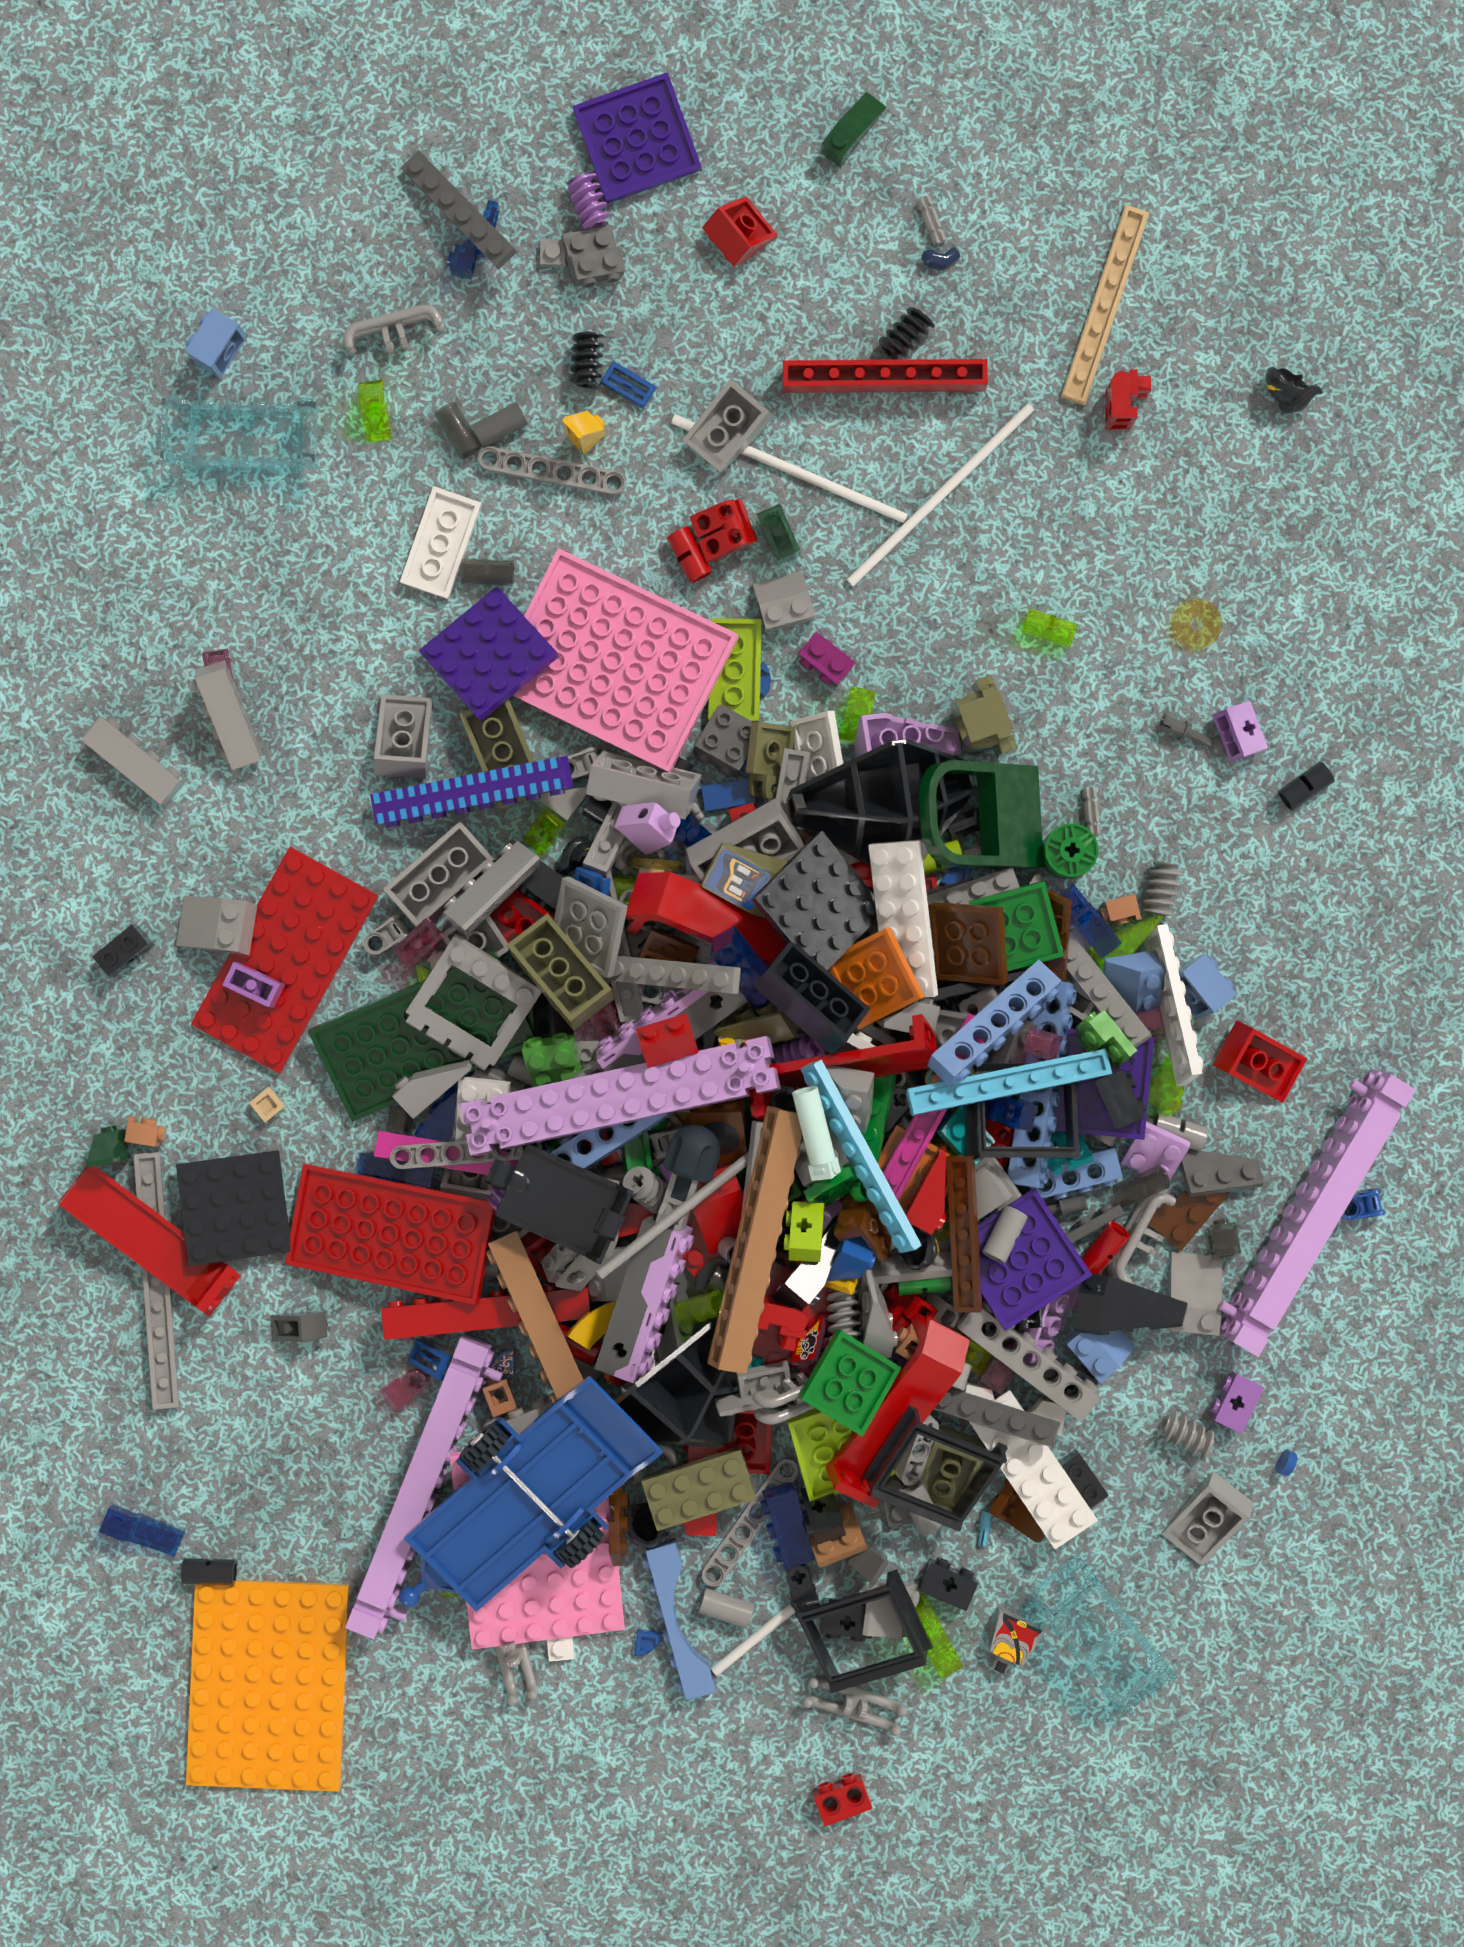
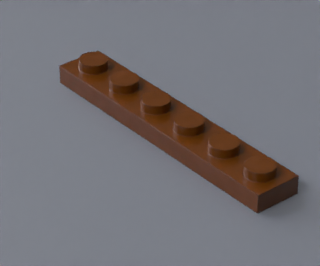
[946,1155,982,1313]

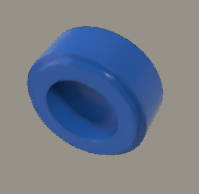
[1276,1449,1298,1477]

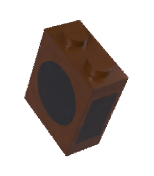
[690,1097,750,1164]

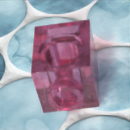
[1023,1026,1063,1060]

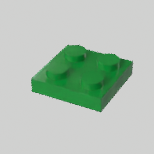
[803,1166,860,1207]

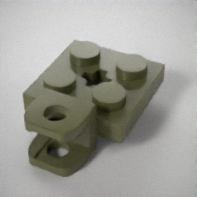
[746,721,795,799]

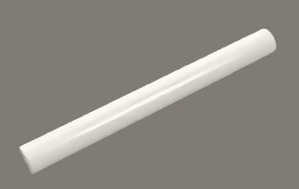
[711,1604,795,1676]

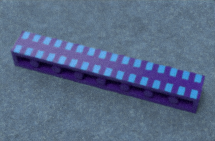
[370,756,573,828]

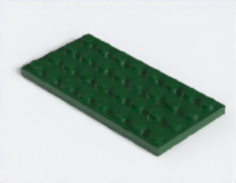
[308,949,536,1122]

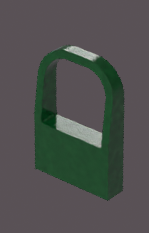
[919,760,1044,870]

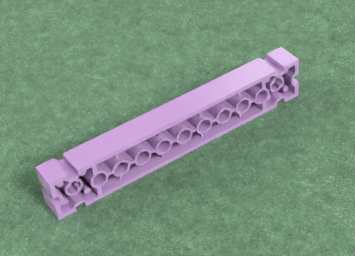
[460,1036,781,1156]
[1218,1069,1416,1357]
[345,1332,503,1640]

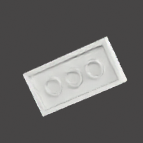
[400,486,482,600]

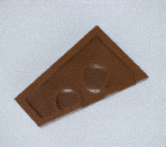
[609,1485,630,1566]

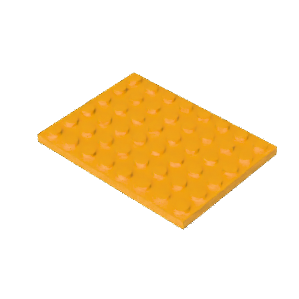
[186,1580,350,1792]

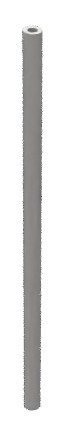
[595,1151,749,1280]

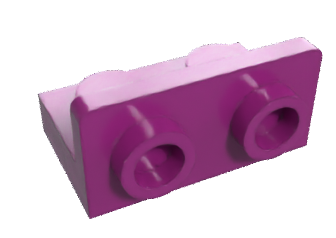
[797,631,856,687]

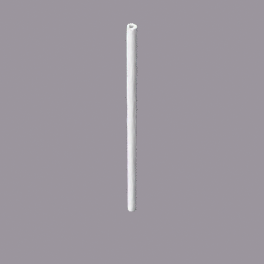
[846,403,1035,587]
[671,414,908,523]

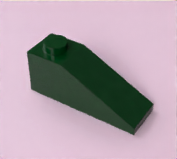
[821,92,886,168]
[87,1125,130,1168]

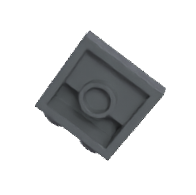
[561,225,626,288]

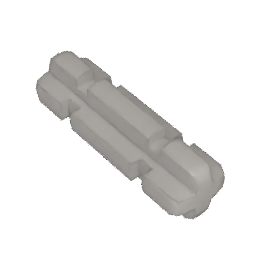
[917,196,946,246]
[1082,787,1101,836]

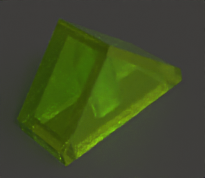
[523,808,567,856]

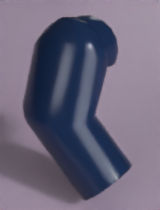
[921,247,961,271]

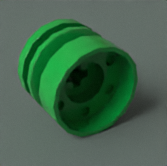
[1043,823,1099,879]

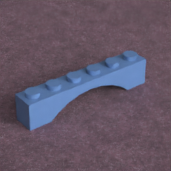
[642,1538,716,1700]

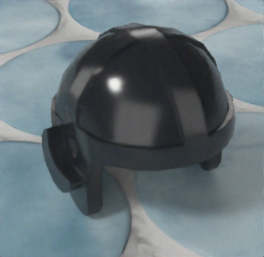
[627,1502,671,1549]

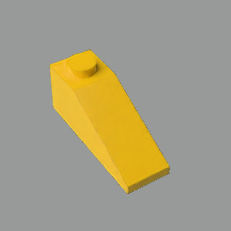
[562,411,606,455]

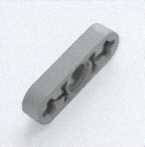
[896,1414,939,1485]

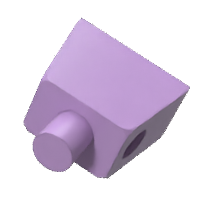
[614,802,680,855]

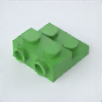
[1076,1010,1138,1068]
[522,1033,582,1087]

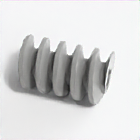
[1141,861,1184,916]
[622,1166,668,1214]
[827,1289,861,1342]
[1157,1410,1214,1462]

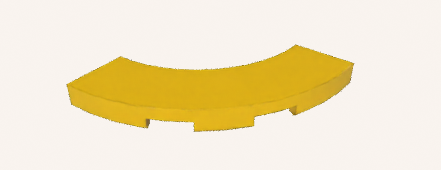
[566,1301,664,1350]

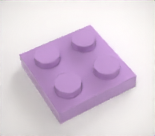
[1121,1121,1190,1185]

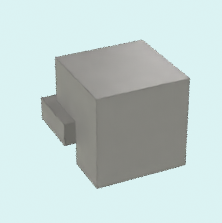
[975,1158,1021,1220]

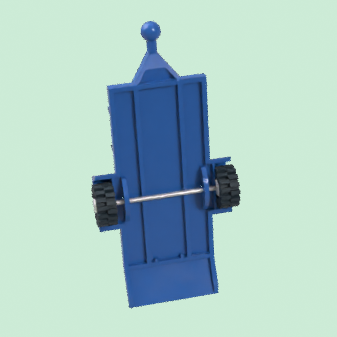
[399,1376,663,1612]

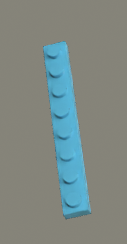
[906,1049,1112,1116]
[801,1060,921,1253]

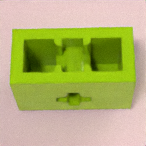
[784,1201,824,1262]

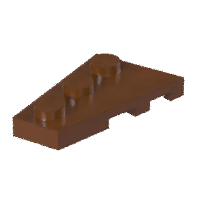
[1030,890,1072,982]
[1148,1190,1230,1251]

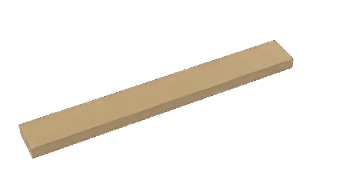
[1060,205,1150,405]

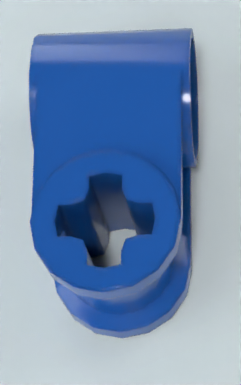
[1341,1188,1386,1220]

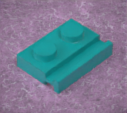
[936,1105,995,1166]

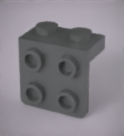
[692,705,752,779]

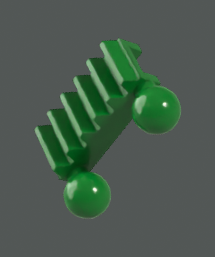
[620,1119,667,1182]

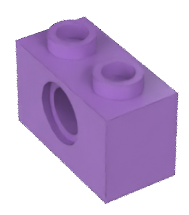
[223,962,285,1008]

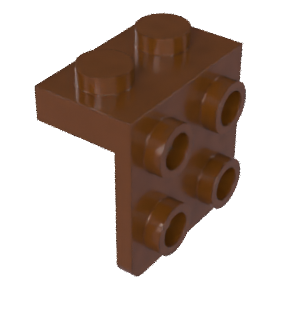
[834,1194,892,1261]
[989,1478,1045,1543]

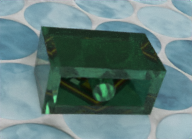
[756,504,801,565]

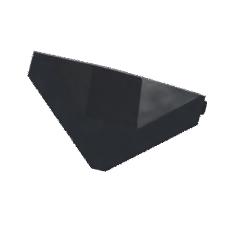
[786,739,977,866]
[614,1316,739,1448]

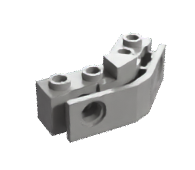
[541,1178,620,1291]

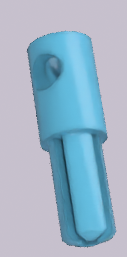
[978,1510,993,1547]

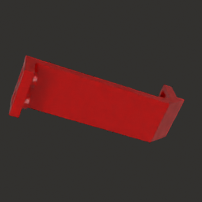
[626,872,787,966]
[746,1014,937,1122]
[57,1166,241,1317]
[825,1313,970,1508]

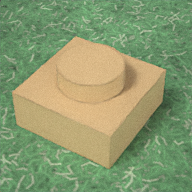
[249,1087,286,1123]

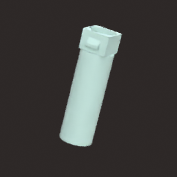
[792,1086,841,1181]

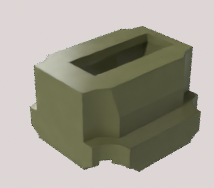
[951,675,1017,758]

